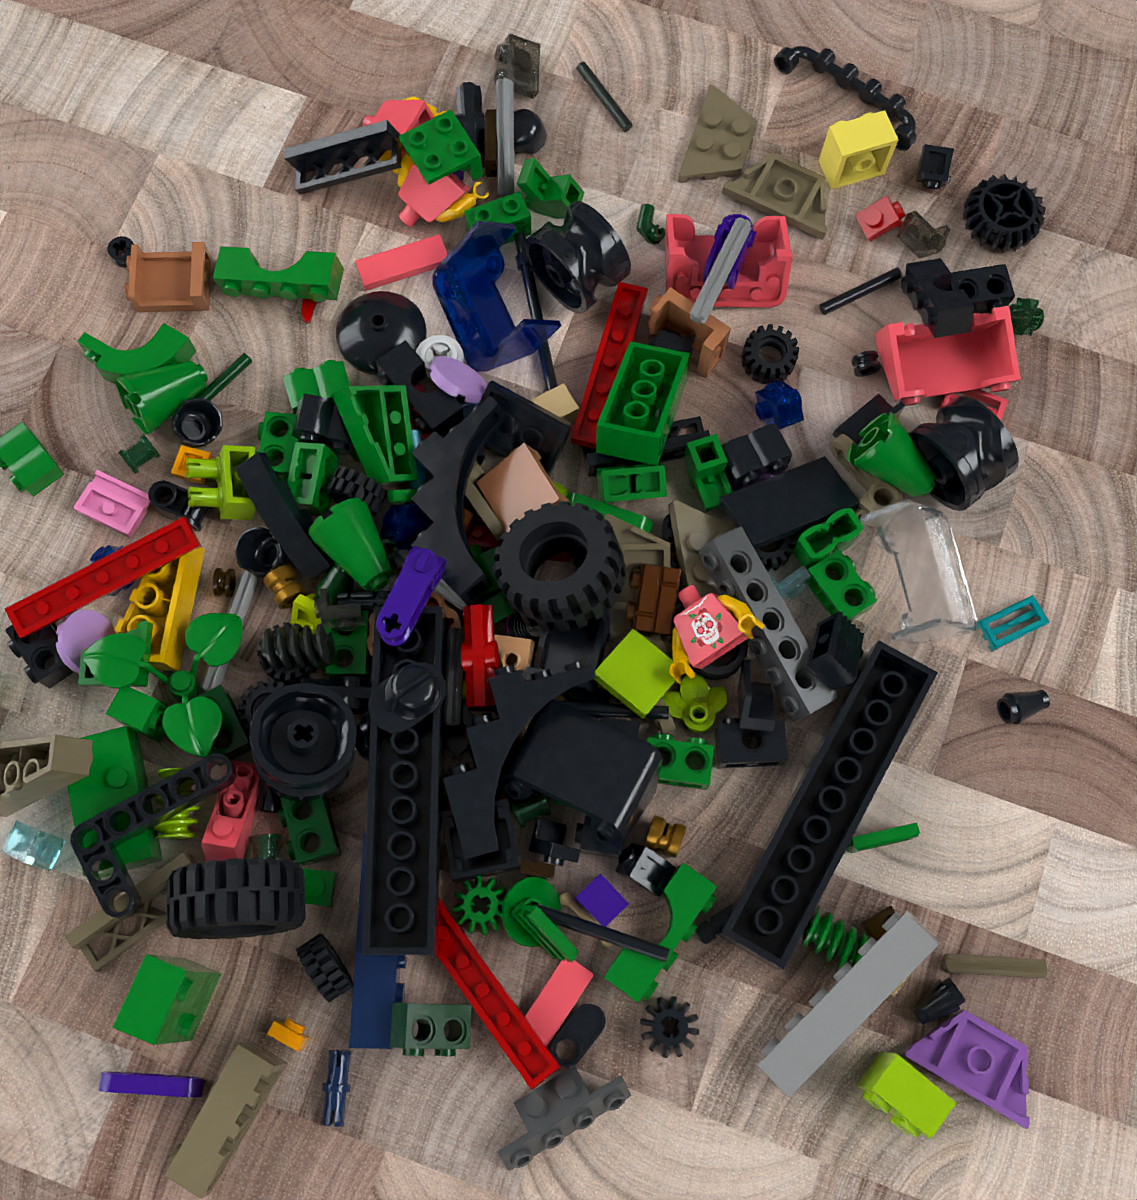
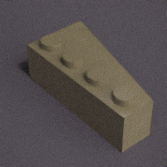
[0,735,93,817]
[165,1041,288,1199]

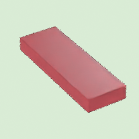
[355,234,450,291]
[525,959,594,1047]

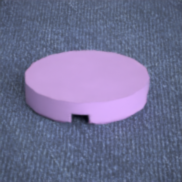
[429,356,487,403]
[56,610,116,673]

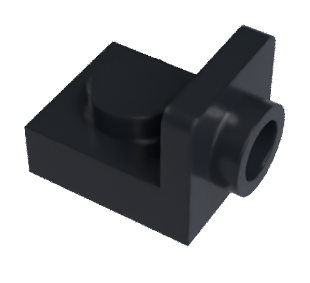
[615,843,676,897]

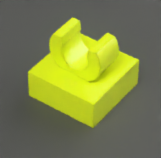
[290,593,330,634]

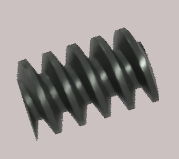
[261,624,335,670]

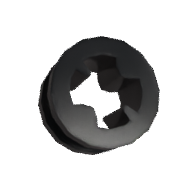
[107,236,134,267]
[851,350,882,377]

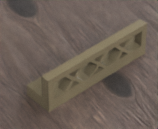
[65,852,197,972]

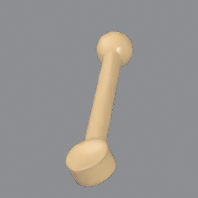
[559,892,613,947]

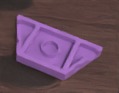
[902,1010,1030,1129]

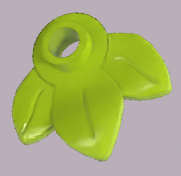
[662,672,728,733]

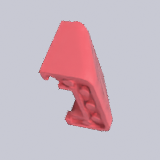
[665,214,793,308]
[874,306,1021,406]

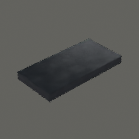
[719,456,860,550]

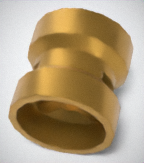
[263,565,307,609]
[644,815,686,858]

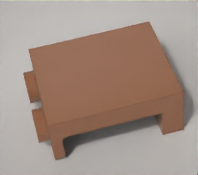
[125,242,211,312]
[647,287,731,378]
[477,443,572,532]

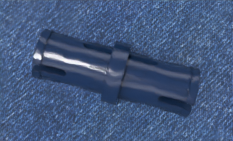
[321,1050,352,1126]

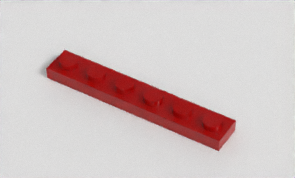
[571,282,648,449]
[4,517,202,638]
[437,897,561,1090]

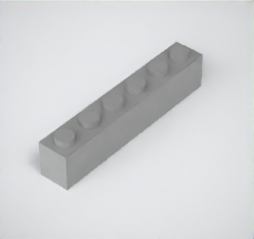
[758,910,940,1097]

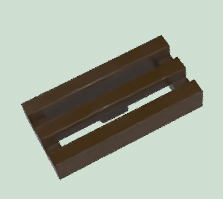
[484,109,497,177]

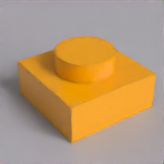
[171,445,213,485]
[267,1018,310,1051]

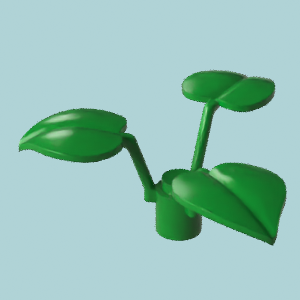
[83,613,243,758]

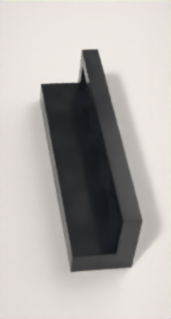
[284,120,402,194]
[581,416,710,477]

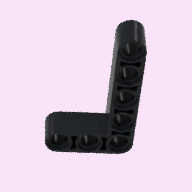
[70,754,237,919]

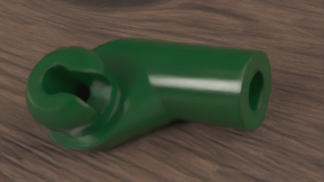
[636,204,665,245]

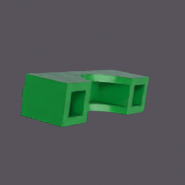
[213,246,344,302]
[603,862,717,1003]

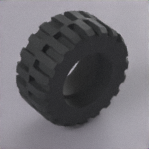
[493,501,626,632]
[167,858,306,939]

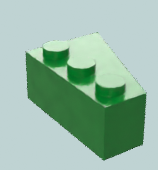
[331,385,418,486]

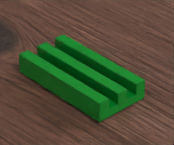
[847,822,920,853]
[511,904,579,962]

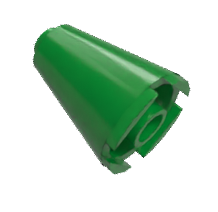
[115,361,208,435]
[846,412,936,497]
[308,498,392,591]

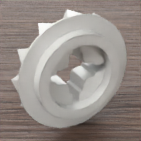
[416,335,464,381]

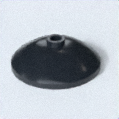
[336,291,427,375]

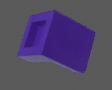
[575,873,629,927]

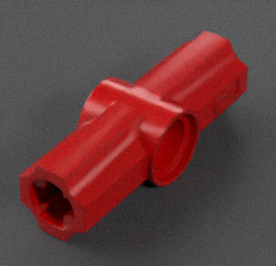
[461,604,499,707]

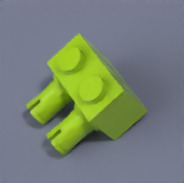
[186,445,257,520]

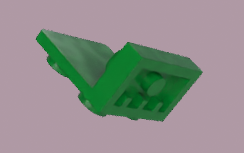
[399,109,483,185]

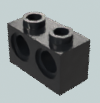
[950,264,1015,315]
[5,622,74,689]

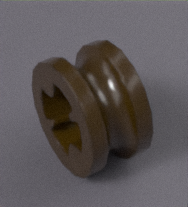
[213,568,236,597]

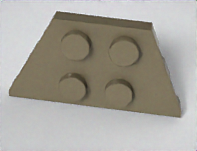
[678,84,757,183]
[722,153,827,240]
[668,501,735,597]
[604,514,671,639]

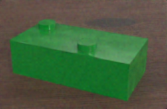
[596,341,690,466]
[67,726,163,878]
[112,954,222,1045]

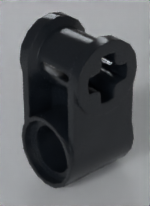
[148,480,213,532]

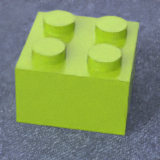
[856,1051,957,1139]

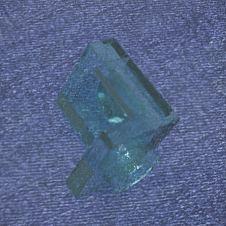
[767,566,811,601]
[1,820,65,871]

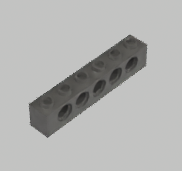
[698,526,838,722]

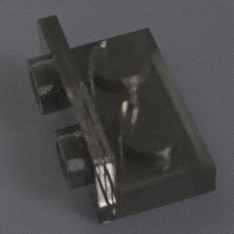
[493,33,540,99]

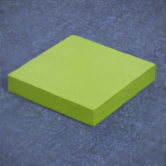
[594,629,676,719]

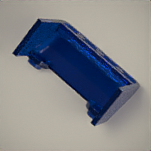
[432,220,562,372]

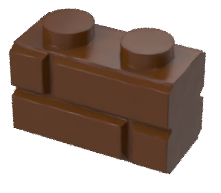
[625,563,681,634]

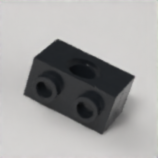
[714,718,788,769]

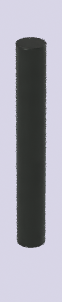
[576,61,633,132]

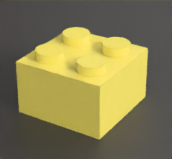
[819,110,898,190]

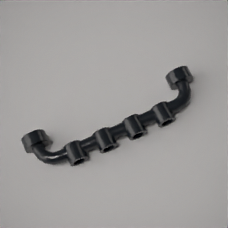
[774,46,917,151]

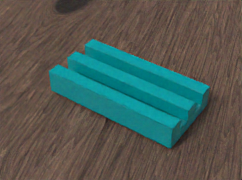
[975,595,1050,652]

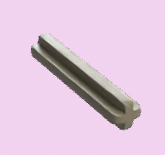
[943,954,1047,978]

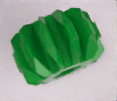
[452,876,506,936]

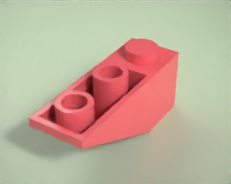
[201,760,262,863]

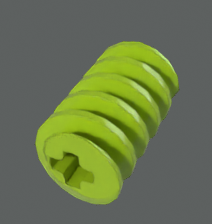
[153,768,199,840]

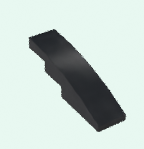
[235,452,334,581]

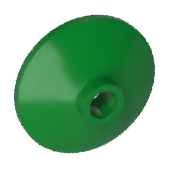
[502,877,561,947]

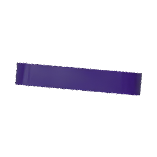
[99,1071,205,1097]

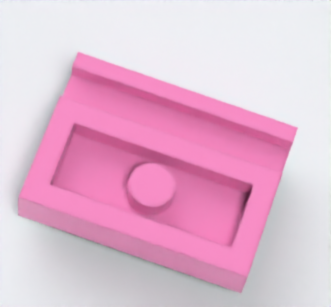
[73,470,151,539]

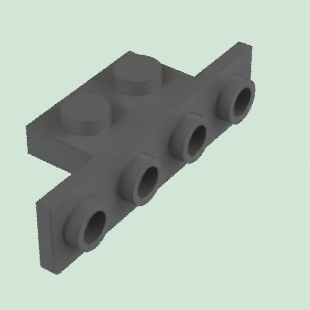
[497,1065,631,1170]

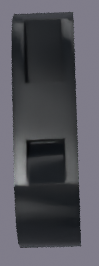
[550,1004,606,1067]

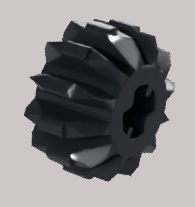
[640,996,699,1058]

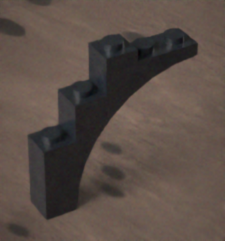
[411,396,506,606]
[443,660,596,859]

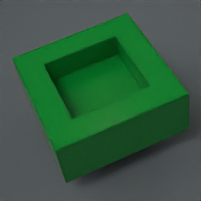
[302,868,337,907]

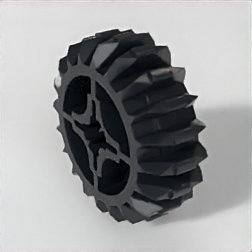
[963,173,1046,253]

